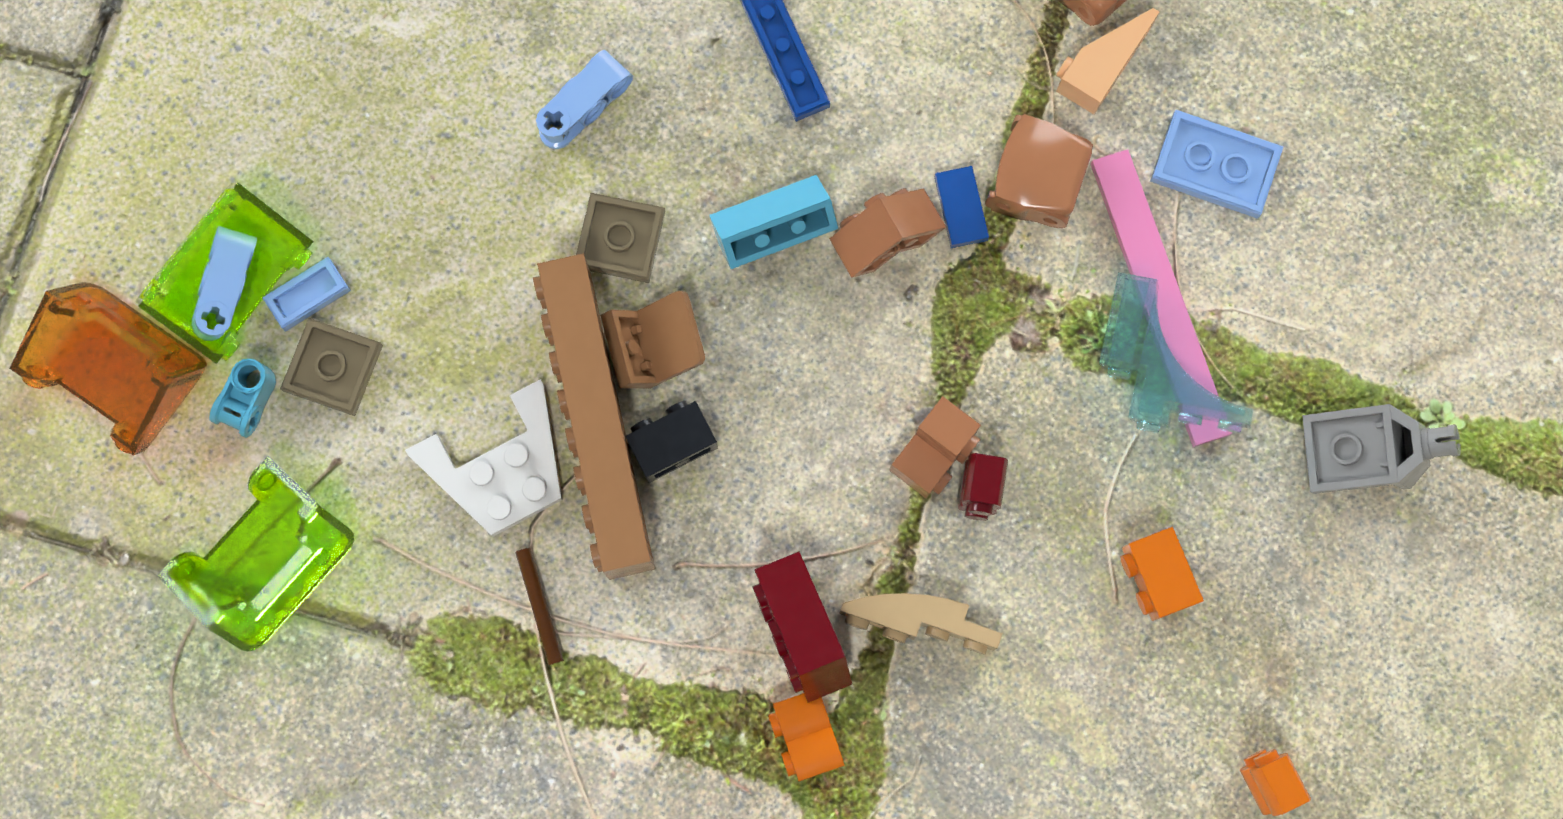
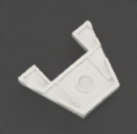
[405,379,563,537]

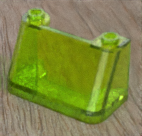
[134,182,314,364]
[157,456,354,652]

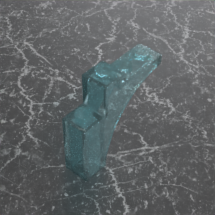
[1099,272,1254,433]

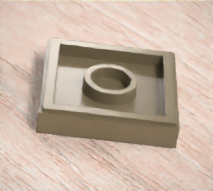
[576,193,666,283]
[280,318,383,416]

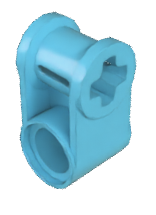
[209,359,276,438]

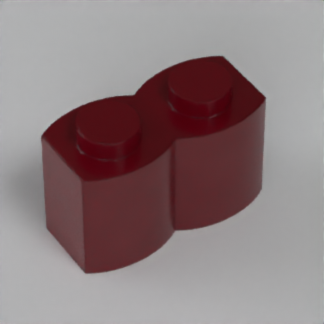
[958,453,1008,521]

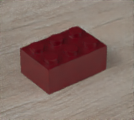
[752,551,852,703]

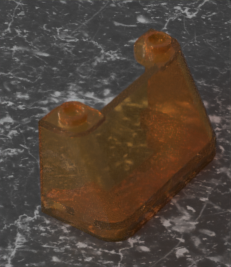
[9,282,207,456]

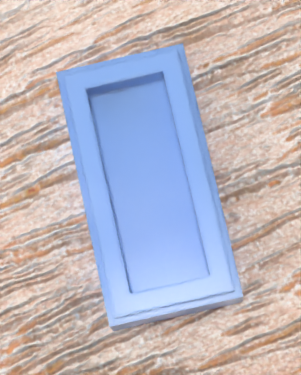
[262,257,351,332]

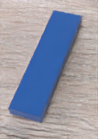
[740,0,830,122]

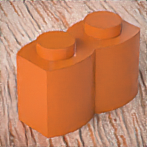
[768,693,845,782]
[1240,749,1311,816]

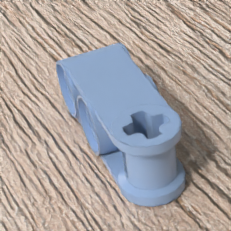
[536,50,633,149]
[191,226,257,341]

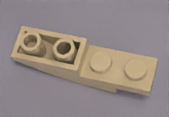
[839,593,1003,655]

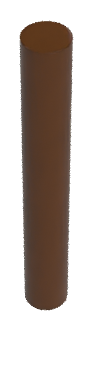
[515,548,564,666]

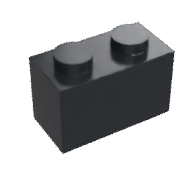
[625,401,718,483]

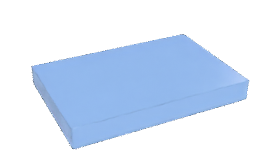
[1150,110,1283,219]

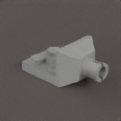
[1302,404,1461,494]

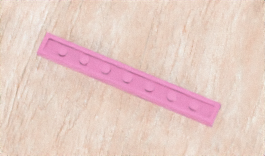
[1090,149,1232,447]

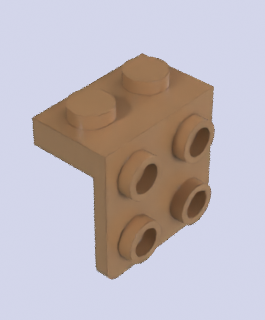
[600,291,705,389]

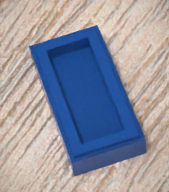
[934,166,989,248]

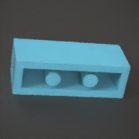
[709,175,838,269]

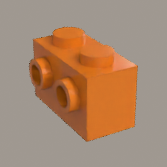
[1120,527,1204,621]

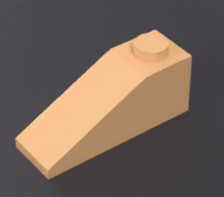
[1056,8,1159,115]

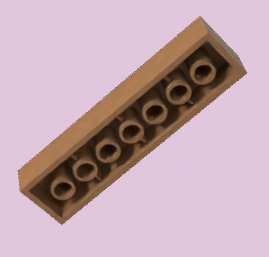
[533,253,655,580]

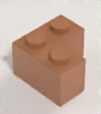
[829,188,946,278]
[889,396,981,499]

